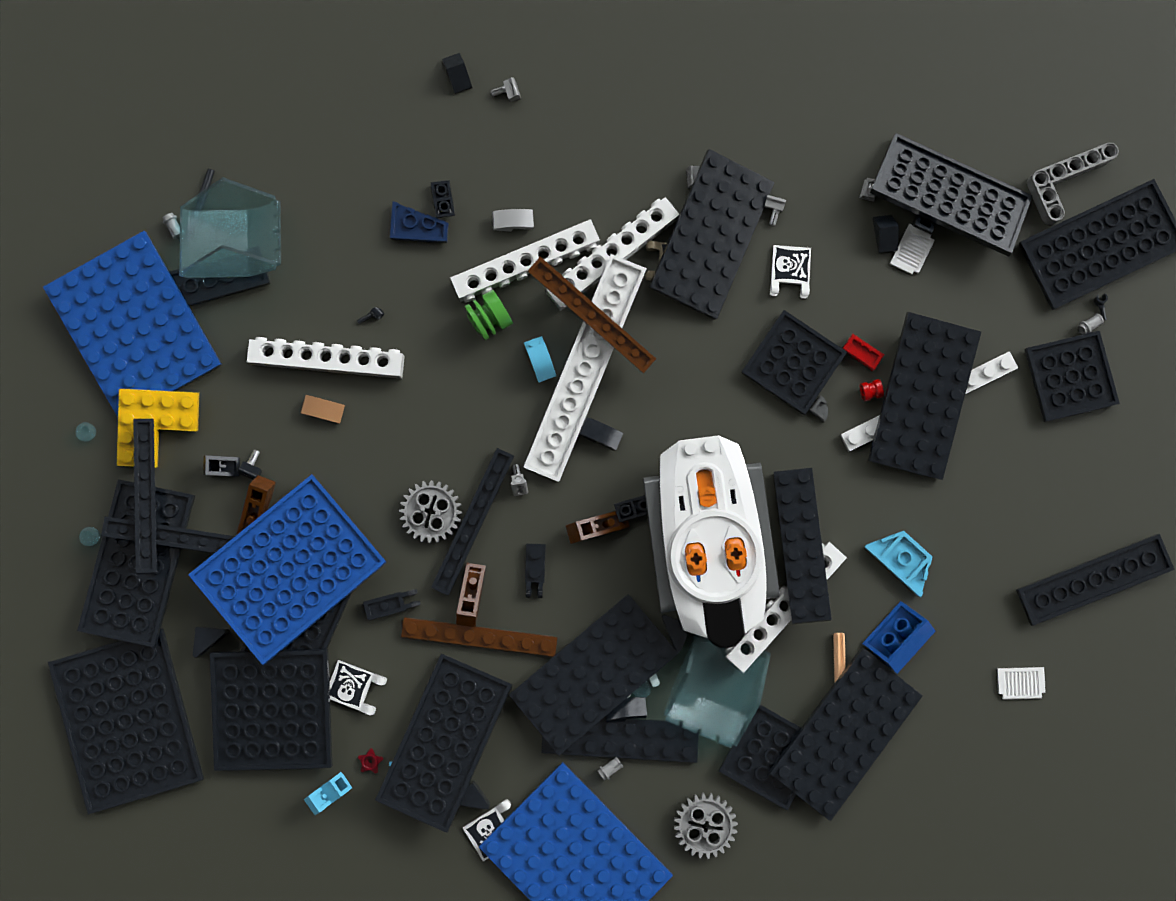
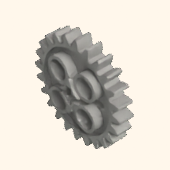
[399,480,462,543]
[674,792,738,859]

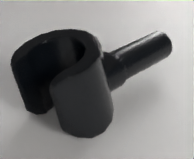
[1094,293,1108,321]
[357,307,384,324]

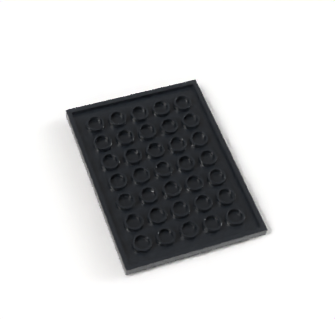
[48,628,204,815]

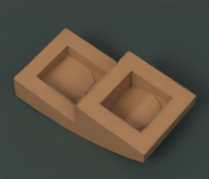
[300,395,345,424]

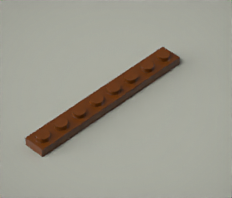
[528,257,656,374]
[401,617,558,656]

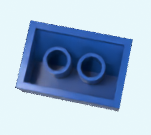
[862,601,936,674]

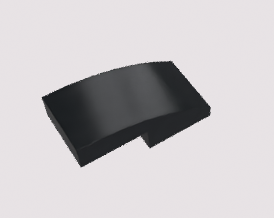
[431,180,455,218]
[579,417,623,451]
[614,495,647,523]
[605,697,647,722]

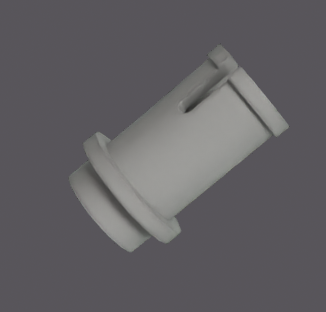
[163,213,184,239]
[1078,314,1104,335]
[598,757,623,780]

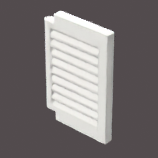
[890,224,935,275]
[997,667,1045,700]

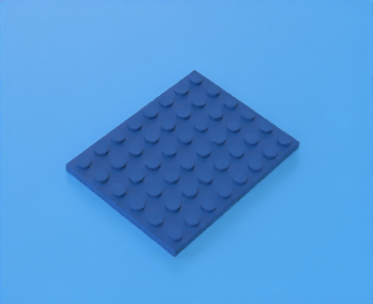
[43,231,222,417]
[188,474,387,665]
[479,762,673,901]

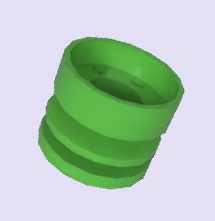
[464,289,513,341]

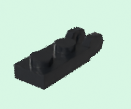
[525,543,546,598]
[363,589,421,620]

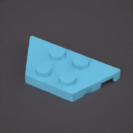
[864,531,933,597]

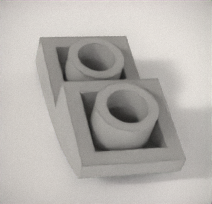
[492,209,534,232]

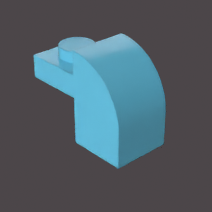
[524,336,556,382]
[304,772,352,815]

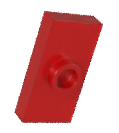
[842,334,884,371]

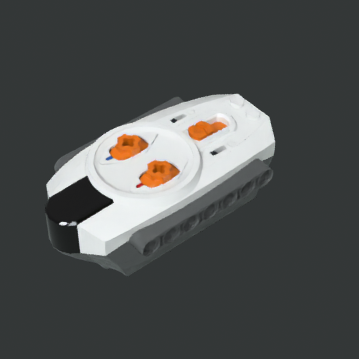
[643,435,779,648]

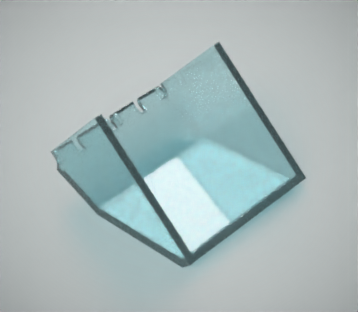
[179,177,281,278]
[664,634,771,748]

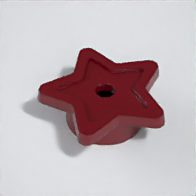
[358,748,383,773]

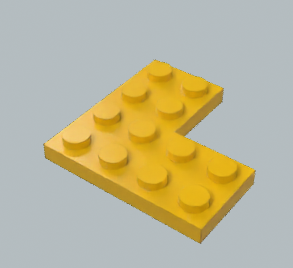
[117,389,199,468]

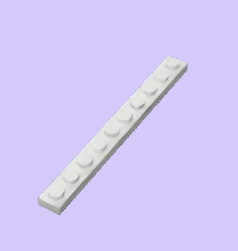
[840,351,1018,452]

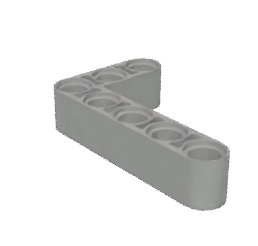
[1027,143,1119,225]

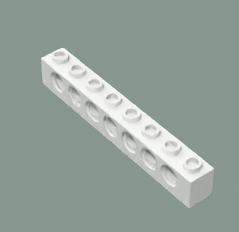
[546,197,680,311]
[450,219,600,303]
[247,337,405,379]
[724,542,847,673]

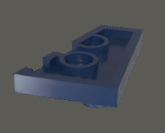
[390,201,449,243]

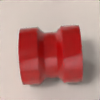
[859,379,884,402]

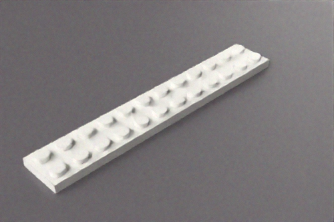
[524,254,647,482]

